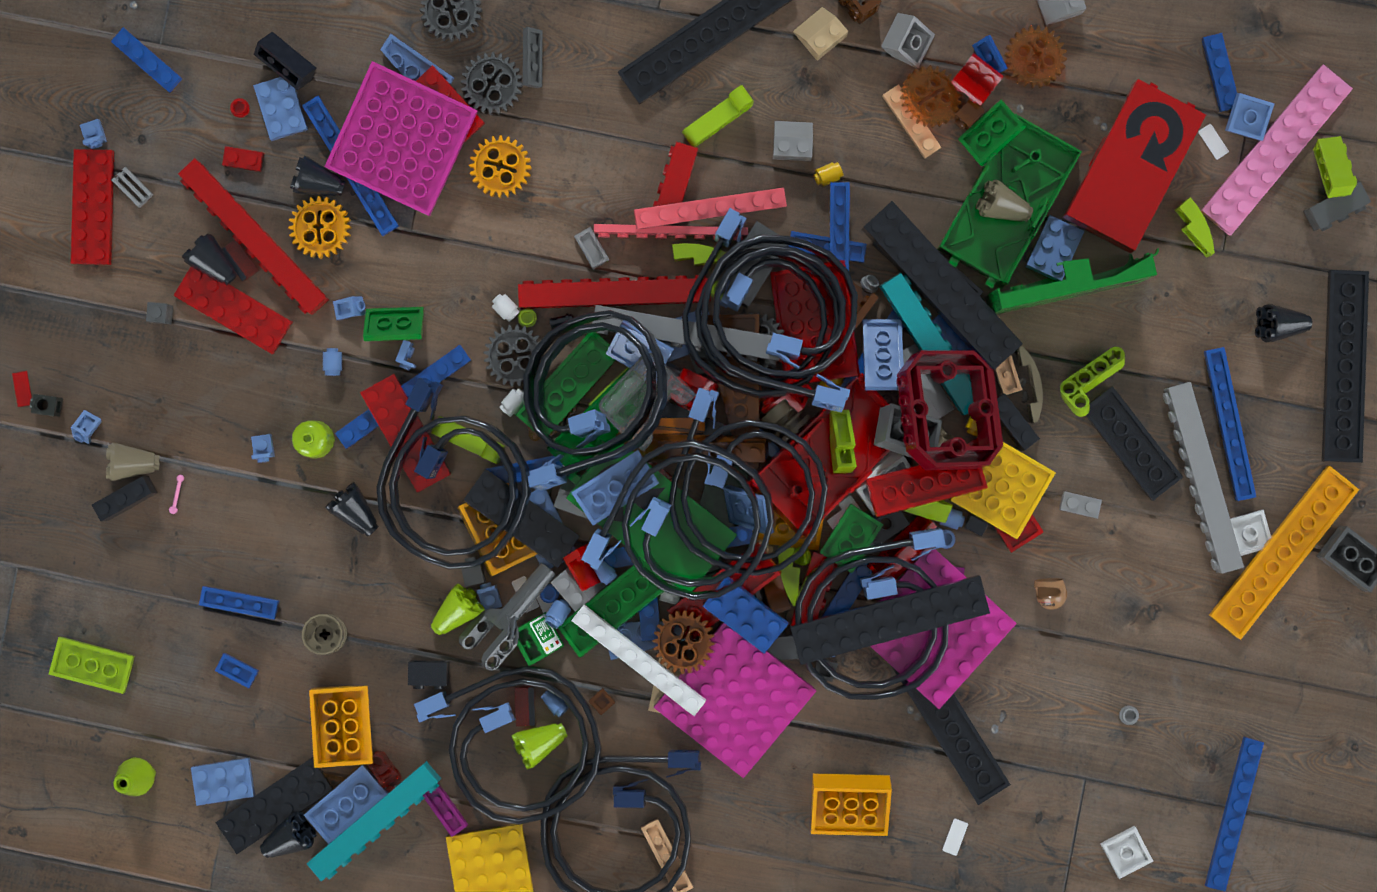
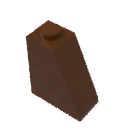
[763,563,791,613]

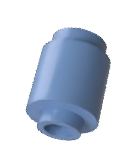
[323,348,342,376]
[936,509,965,530]
[544,599,571,629]

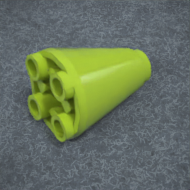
[431,583,484,635]
[511,723,568,770]
[113,757,156,796]

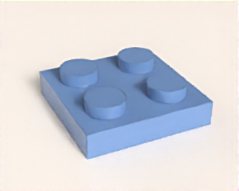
[1225,93,1275,141]

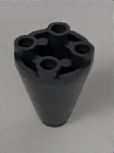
[290,156,345,196]
[182,233,238,285]
[1255,304,1312,343]
[325,482,379,536]
[260,811,317,858]

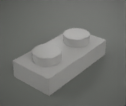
[1059,491,1102,519]

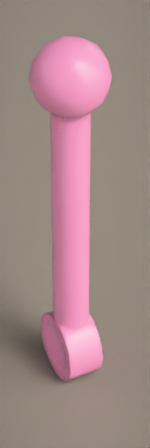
[169,475,184,514]

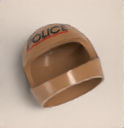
[1034,578,1067,610]

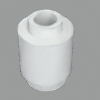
[492,294,520,322]
[500,388,524,417]

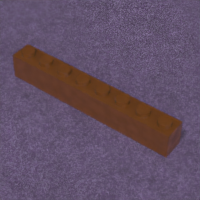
[614,434,769,462]

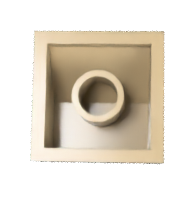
[793,7,848,61]

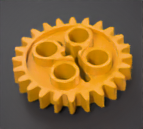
[469,135,532,198]
[288,196,352,259]

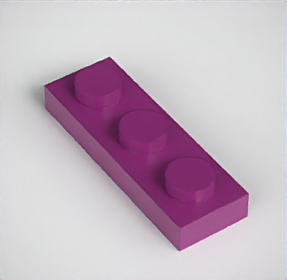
[423,782,468,837]

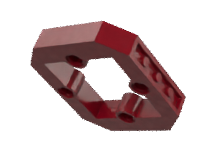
[896,350,1003,470]

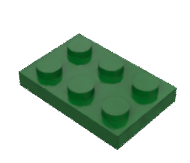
[958,99,1026,167]
[363,307,424,341]
[819,503,884,573]

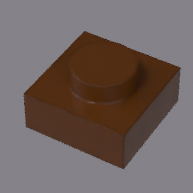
[588,688,616,715]

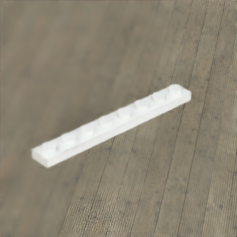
[571,605,706,716]

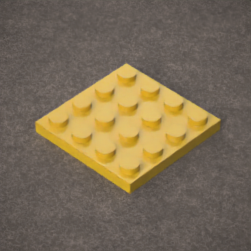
[949,442,1056,539]
[446,824,534,892]

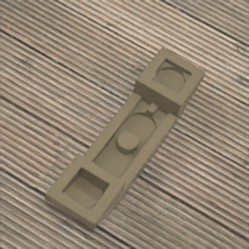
[1016,346,1043,423]

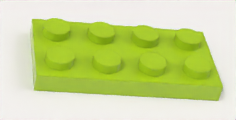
[48,637,135,694]

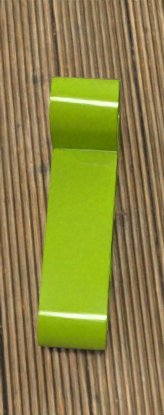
[681,85,754,147]
[1060,347,1125,417]
[431,416,506,464]

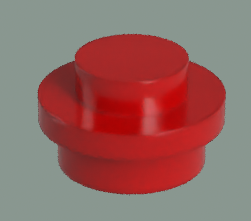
[230,98,250,118]

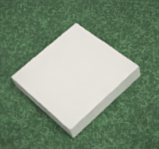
[1230,510,1271,556]
[1100,826,1153,879]

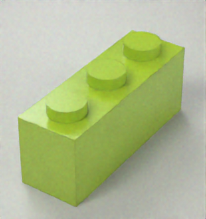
[1313,136,1357,198]

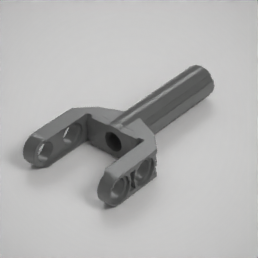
[459,563,556,671]

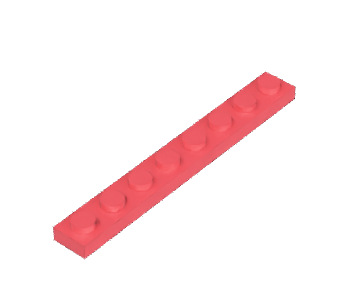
[634,187,787,229]
[594,224,748,241]

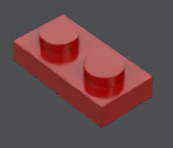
[222,146,264,172]

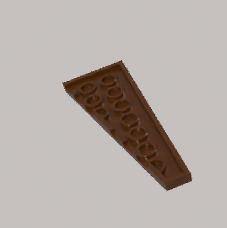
[707,314,760,469]

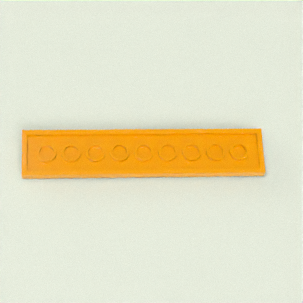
[1209,466,1360,640]

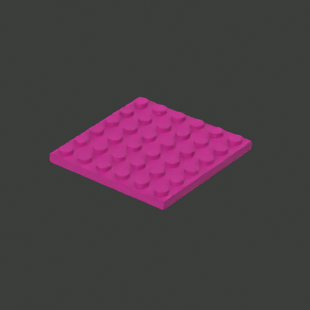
[324,61,478,216]
[870,549,1017,709]
[654,622,817,778]

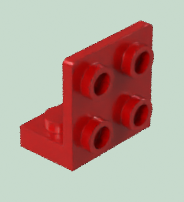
[951,53,1004,105]
[761,378,812,414]
[563,543,601,591]

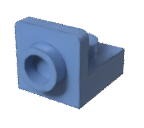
[80,119,107,149]
[333,296,366,320]
[395,340,417,371]
[71,410,101,444]
[251,434,275,463]
[476,582,503,610]

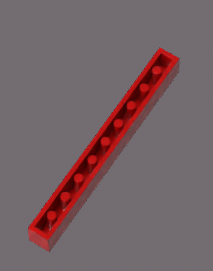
[178,158,329,315]
[518,275,711,309]

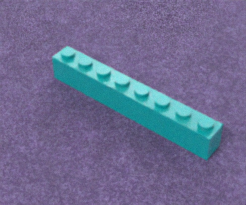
[879,273,973,415]
[307,761,442,881]

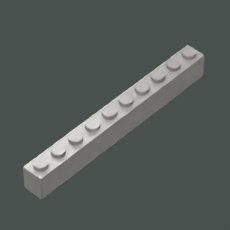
[592,305,782,365]
[1163,382,1244,574]

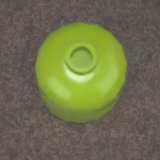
[292,420,335,458]

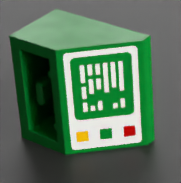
[517,612,564,666]

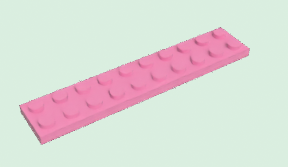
[1201,64,1353,236]

